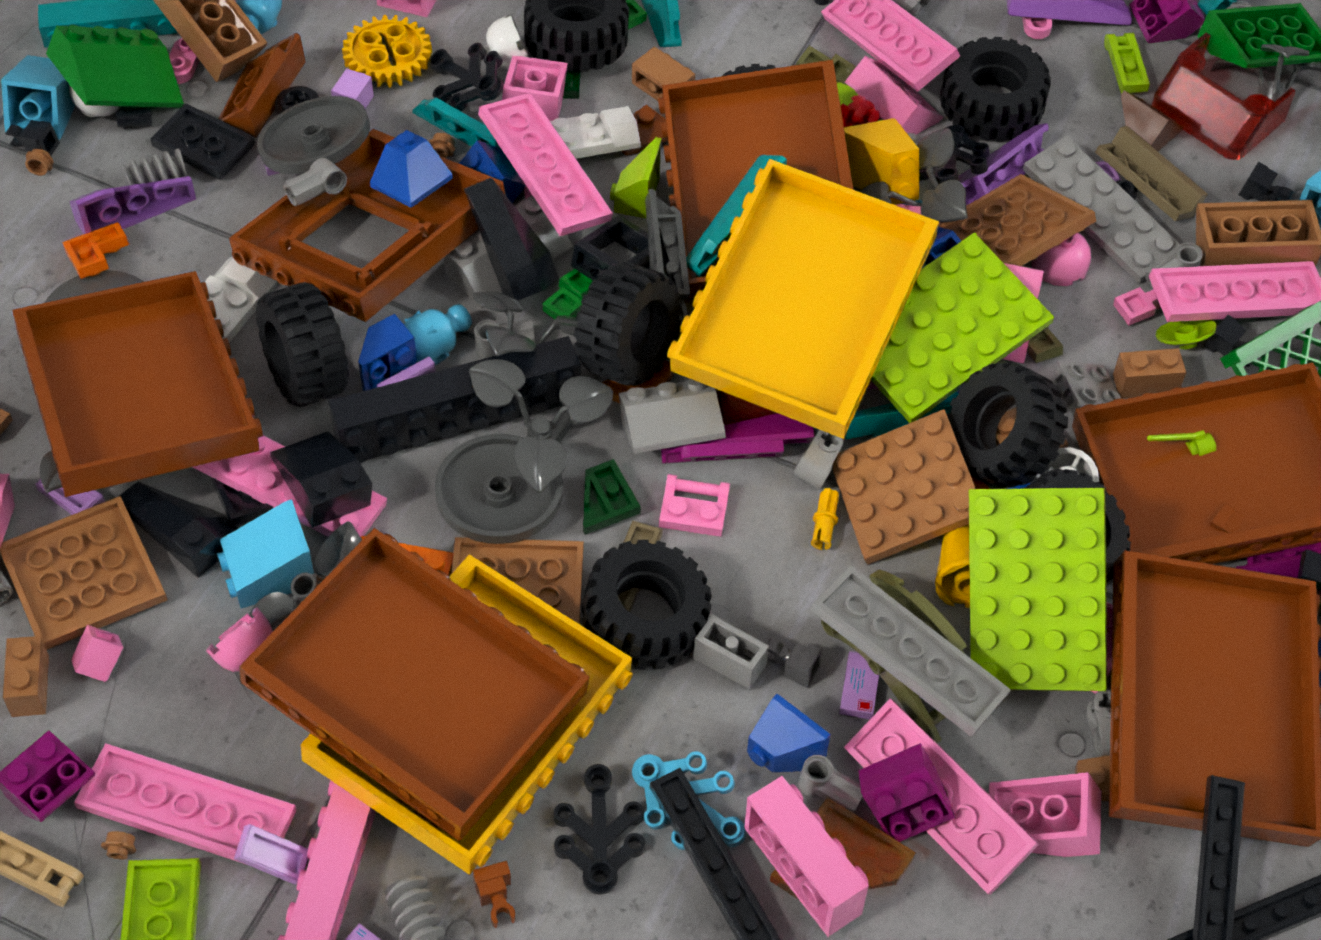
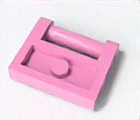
[659,474,730,537]

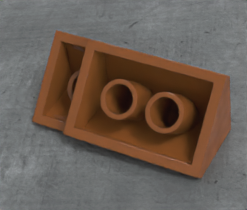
[218,33,306,138]

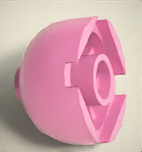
[1031,233,1091,286]
[206,608,273,672]

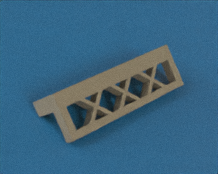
[1095,126,1208,221]

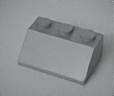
[619,379,726,454]

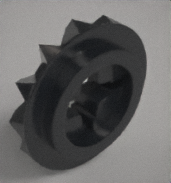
[275,86,319,114]

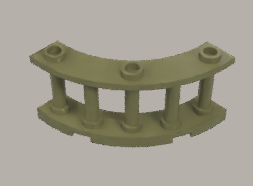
[821,569,967,743]

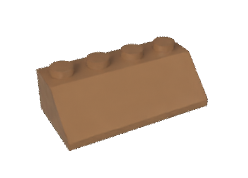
[153,0,267,82]
[1196,200,1321,267]

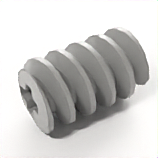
[123,148,187,185]
[384,876,446,940]

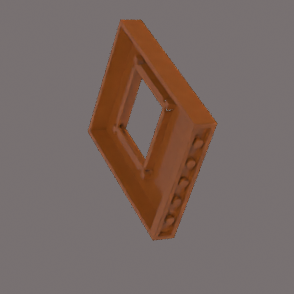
[229,129,505,322]

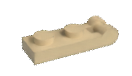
[0,831,84,907]

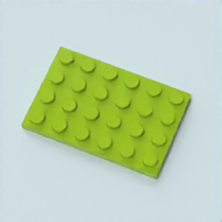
[871,232,1054,423]
[969,488,1107,691]

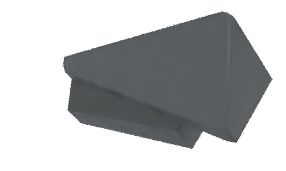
[645,189,690,334]

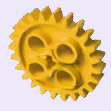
[342,15,432,88]

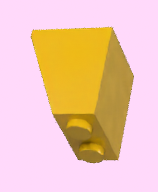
[844,118,919,205]

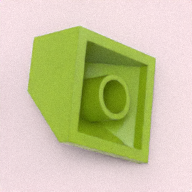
[610,137,662,219]

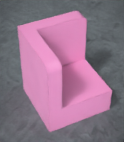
[71,625,123,682]

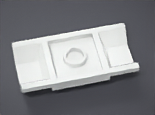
[550,106,641,159]
[205,256,278,343]

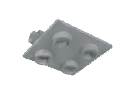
[1055,360,1121,418]

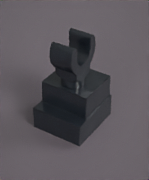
[5,120,60,156]
[1238,161,1293,201]
[1204,315,1250,367]

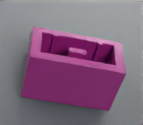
[1129,0,1205,44]
[0,730,95,822]
[858,743,955,845]

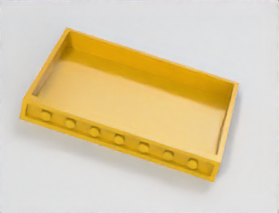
[667,159,939,439]
[300,554,633,875]

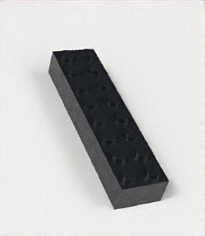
[328,336,581,463]

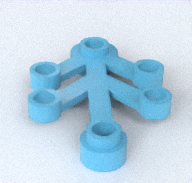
[632,751,746,850]

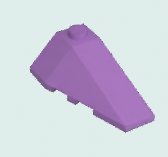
[69,176,196,234]

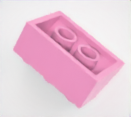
[845,56,944,135]

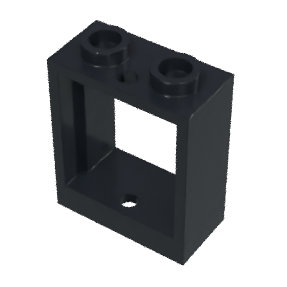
[571,215,650,281]

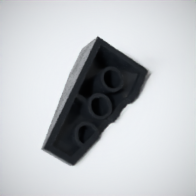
[464,178,559,301]
[118,481,239,578]

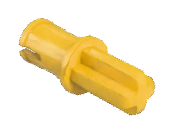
[811,488,839,550]

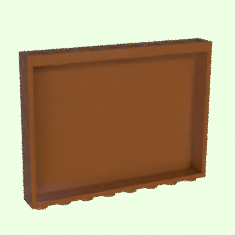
[658,60,853,299]
[12,271,263,497]
[1072,363,1321,564]
[239,528,590,842]
[1109,550,1321,847]

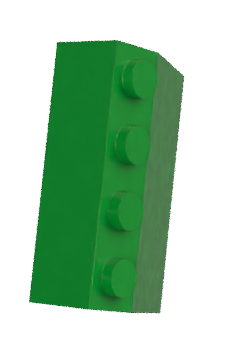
[1197,3,1321,69]
[46,25,184,108]

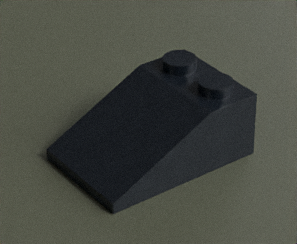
[270,431,373,528]

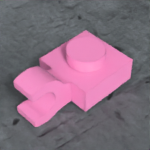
[1113,287,1161,326]

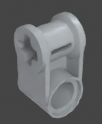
[792,430,843,489]
[1086,689,1111,757]

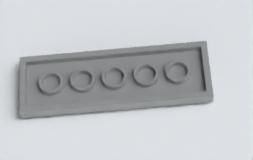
[1023,135,1180,284]
[810,565,1011,737]

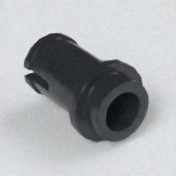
[116,107,152,130]

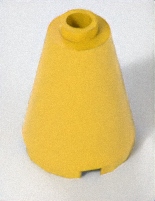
[935,524,970,608]

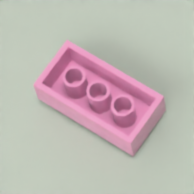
[744,776,869,937]

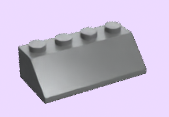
[444,195,573,308]

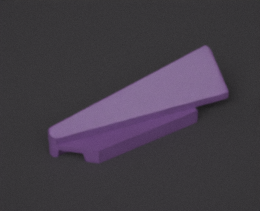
[1007,0,1132,25]
[959,123,1049,206]

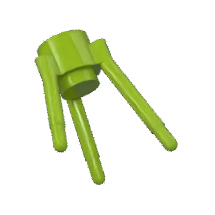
[1147,430,1217,456]

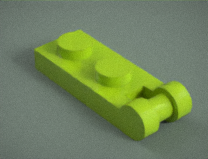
[1104,32,1150,93]

